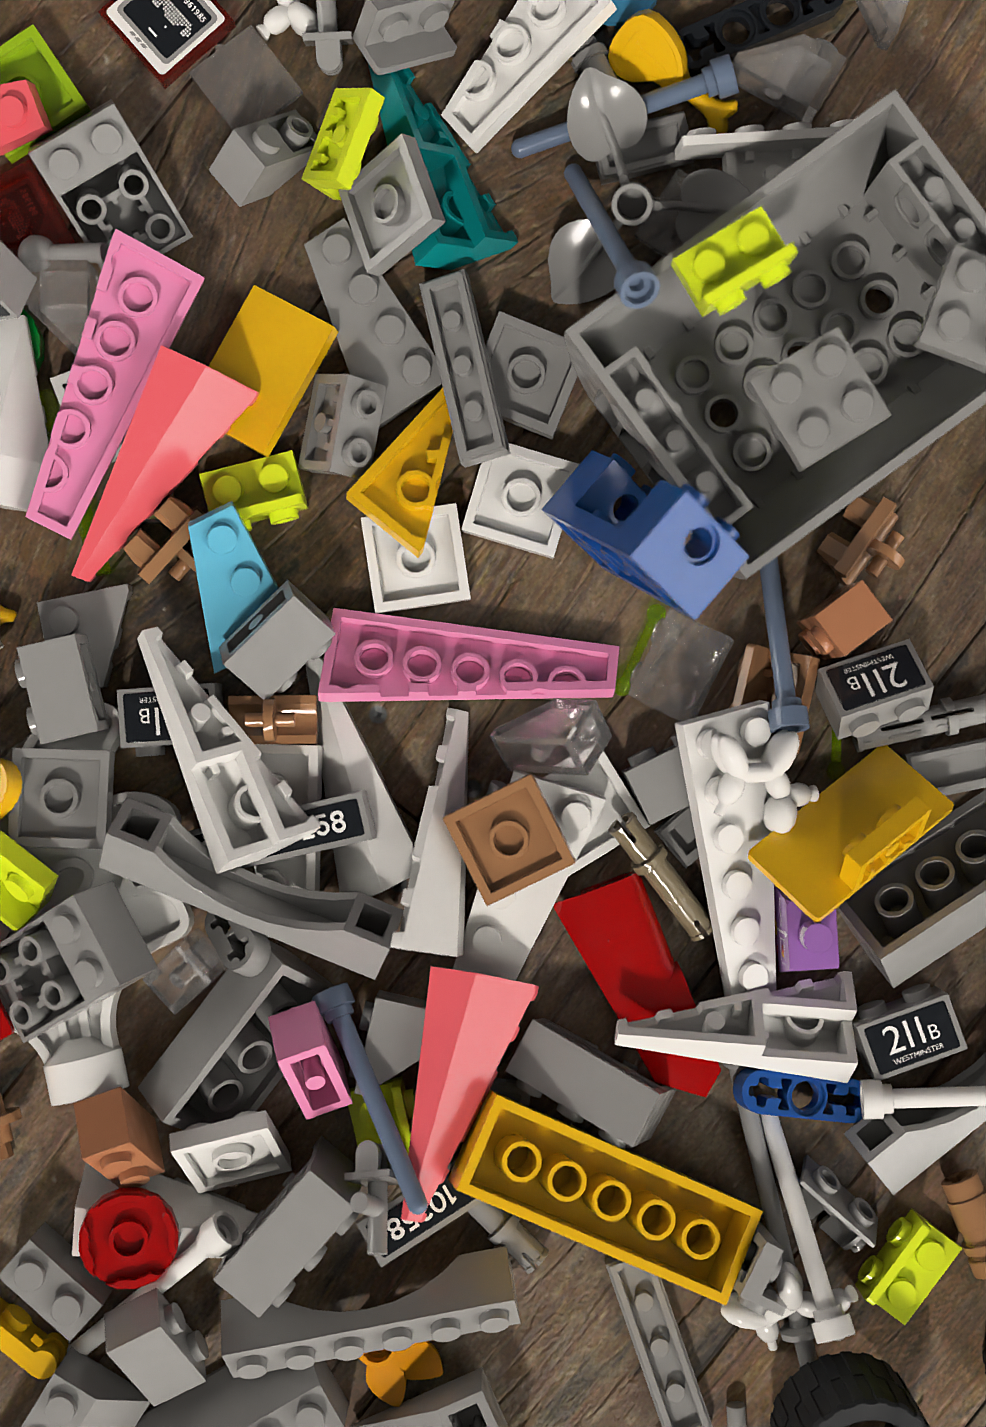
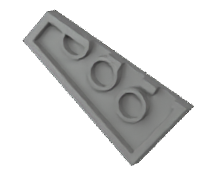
[304,218,443,429]

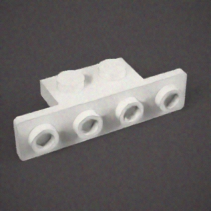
[675,119,854,194]

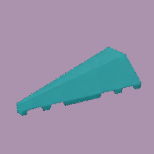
[368,63,518,270]

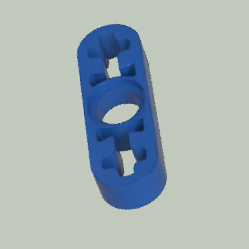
[733,1067,863,1123]

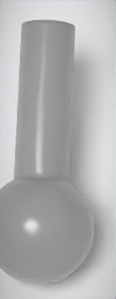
[18,235,108,275]

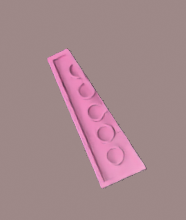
[25,229,205,540]
[318,608,619,702]

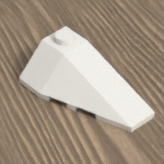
[0,315,49,512]

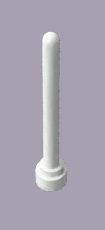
[860,1079,986,1120]
[759,1114,856,1344]
[67,1211,242,1356]

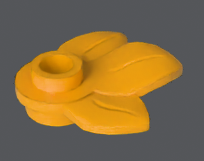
[359,1341,443,1407]

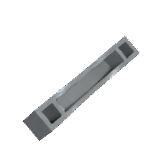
[99,797,404,980]
[844,1053,986,1195]
[221,1246,521,1379]

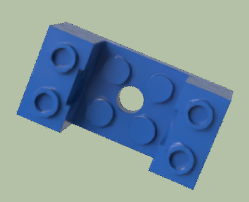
[541,450,750,620]

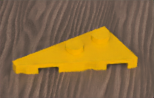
[346,388,453,558]

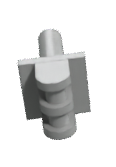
[302,0,354,76]
[344,1140,399,1255]

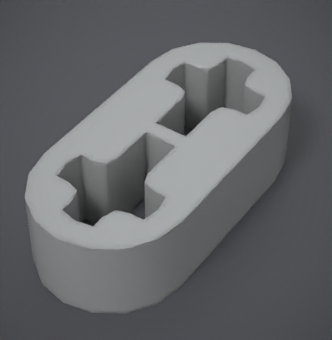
[205,912,271,978]

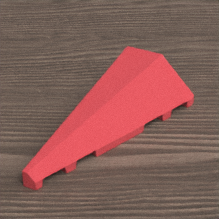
[71,345,259,582]
[401,966,539,1222]

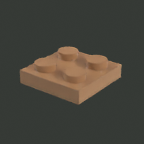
[443,773,576,906]

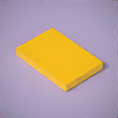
[208,285,339,458]

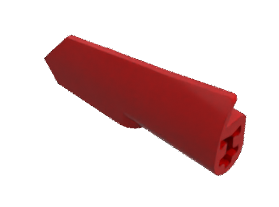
[553,870,721,1098]

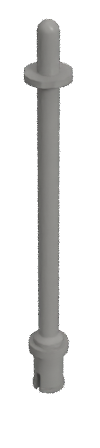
[718,1062,818,1367]

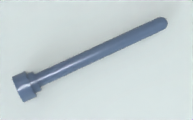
[511,54,739,158]
[564,163,660,309]
[760,557,810,734]
[312,983,428,1215]

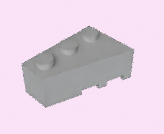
[506,1018,677,1149]
[213,1135,361,1318]

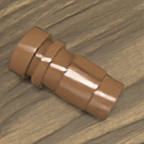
[941,1169,986,1280]

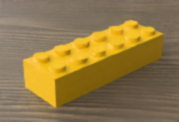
[448,1090,763,1305]

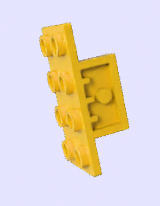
[748,745,954,923]

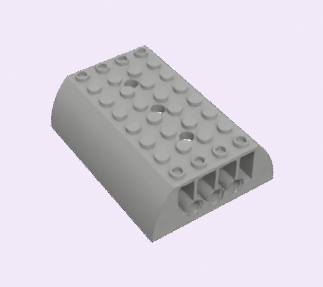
[565,89,986,580]

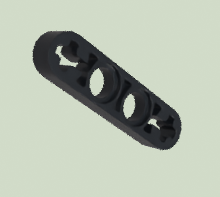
[677,0,844,77]

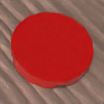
[79,1187,179,1289]

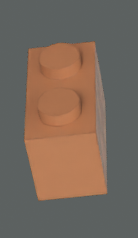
[796,580,892,660]
[73,1087,165,1188]

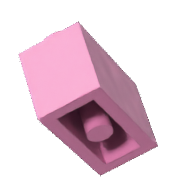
[268,1000,353,1120]

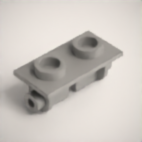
[797,1155,878,1253]

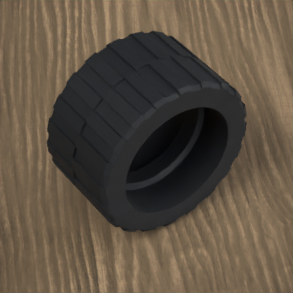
[770,1351,930,1427]

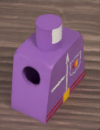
[774,884,839,972]

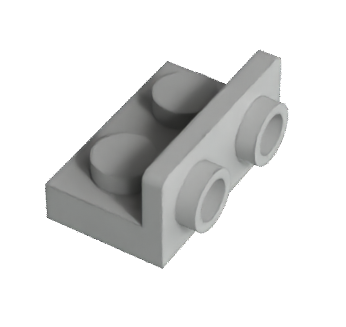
[353,0,457,75]
[298,374,386,480]
[733,1220,787,1316]

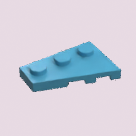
[188,501,279,674]

